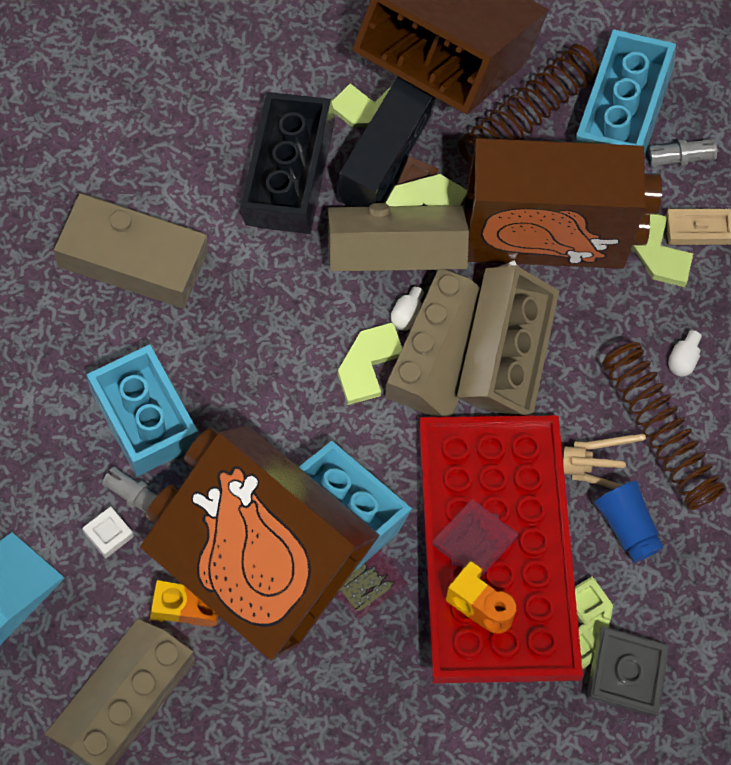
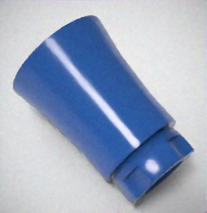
[594,481,663,563]

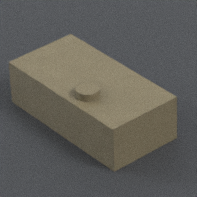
[54,193,208,309]
[328,203,469,271]

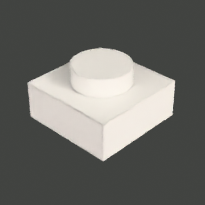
[82,506,134,559]

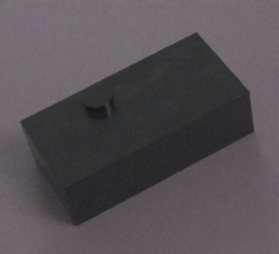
[336,76,436,207]
[240,92,335,234]

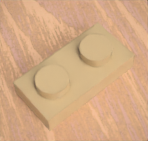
[666,209,731,245]

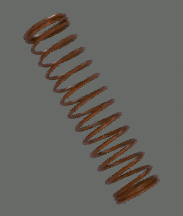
[458,44,600,164]
[602,342,727,510]

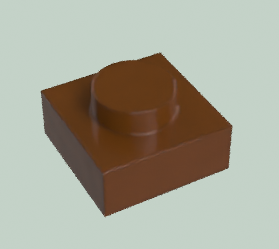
[394,156,439,186]

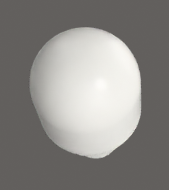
[391,286,424,331]
[668,330,702,377]

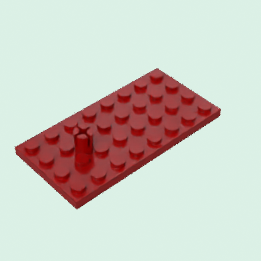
[419,415,583,684]

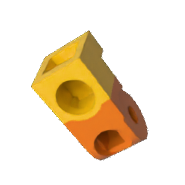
[446,561,516,633]
[149,580,218,627]

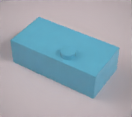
[576,29,676,157]

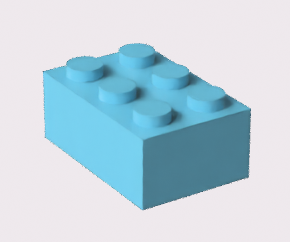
[86,344,198,477]
[299,441,412,570]

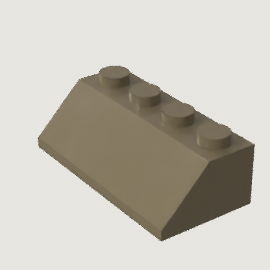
[457,265,559,416]
[385,269,481,417]
[45,619,195,765]

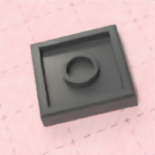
[586,626,669,717]

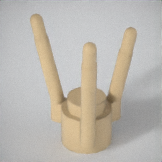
[563,434,646,490]

